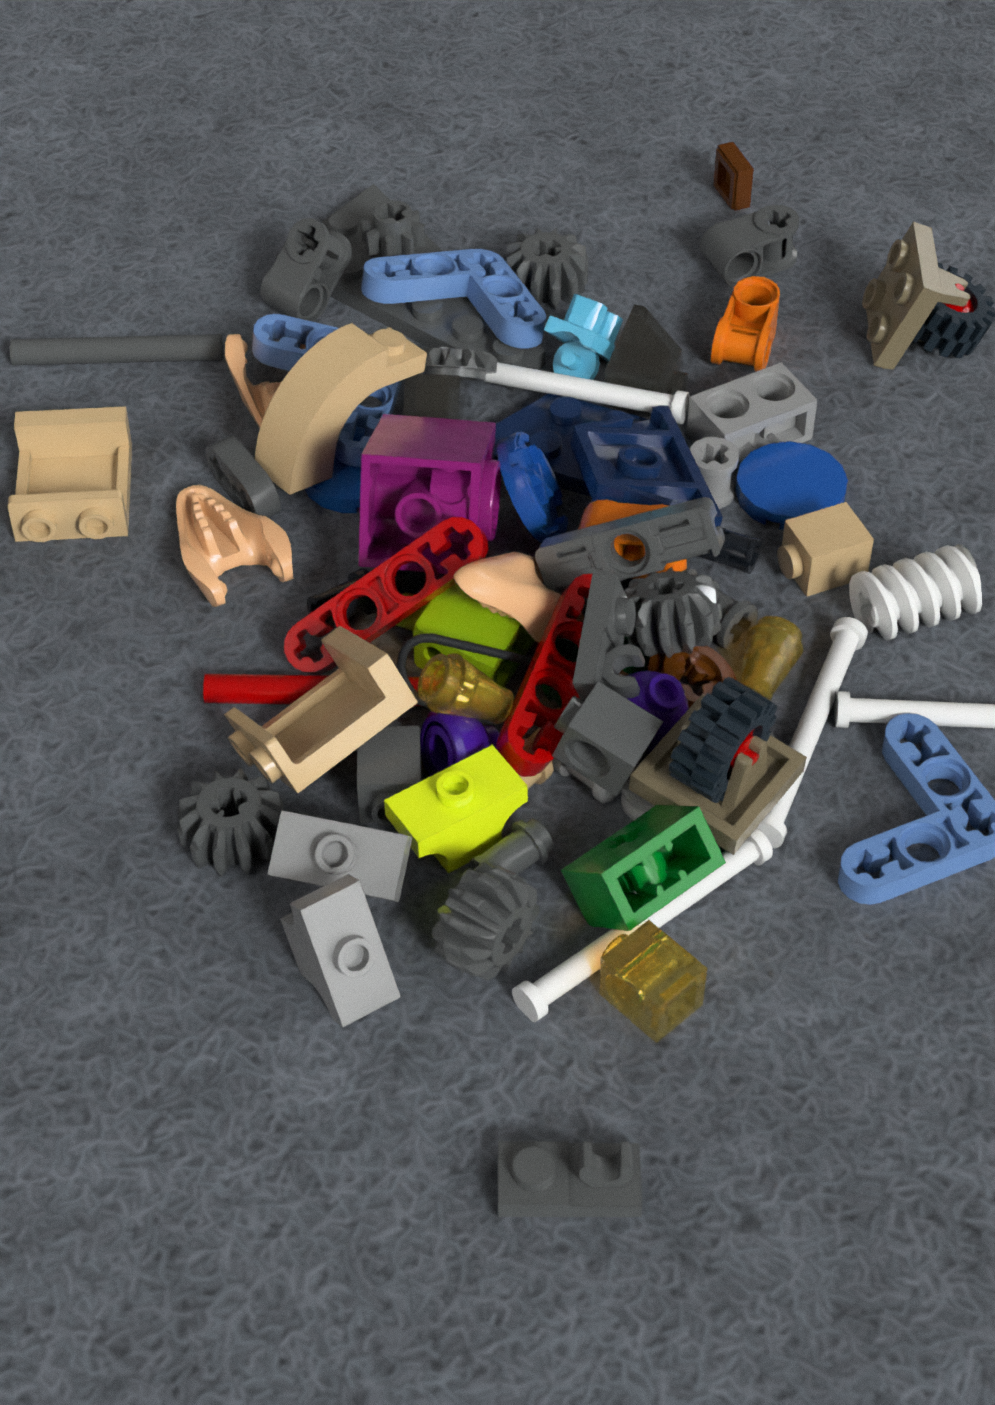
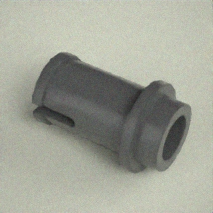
[469,818,554,875]

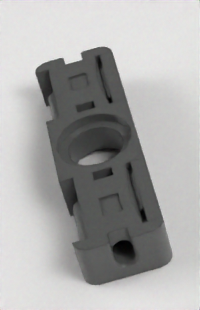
[535,497,725,594]

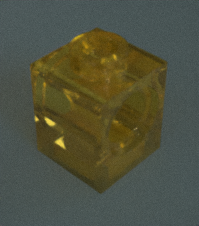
[599,920,707,1043]

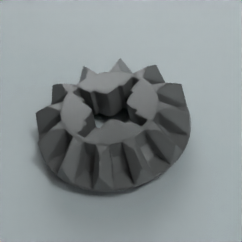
[421,348,497,381]

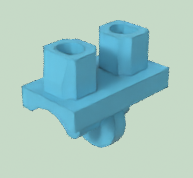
[544,294,625,380]

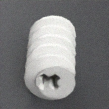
[849,544,982,641]

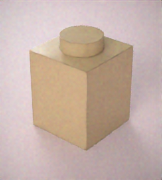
[777,502,874,597]

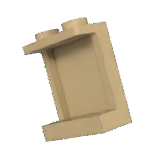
[7,406,132,542]
[224,626,418,793]

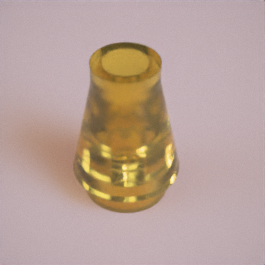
[740,616,803,700]
[418,653,514,724]

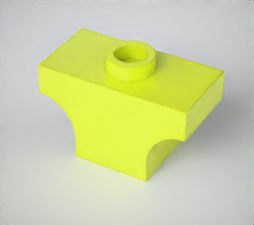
[384,745,528,873]

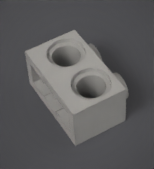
[686,362,817,468]

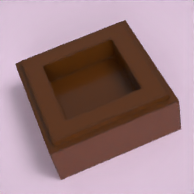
[713,142,754,211]

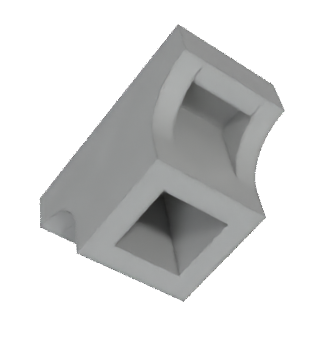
[267,810,412,902]
[280,874,401,1027]

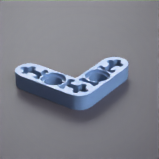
[361,249,547,349]
[252,314,403,467]
[838,713,995,905]

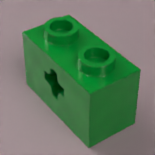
[561,805,726,931]

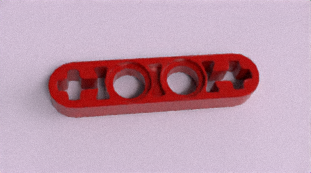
[284,517,488,674]
[496,574,592,777]

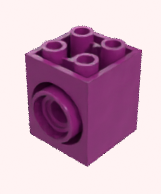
[358,414,501,574]

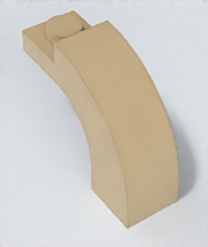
[255,323,427,495]

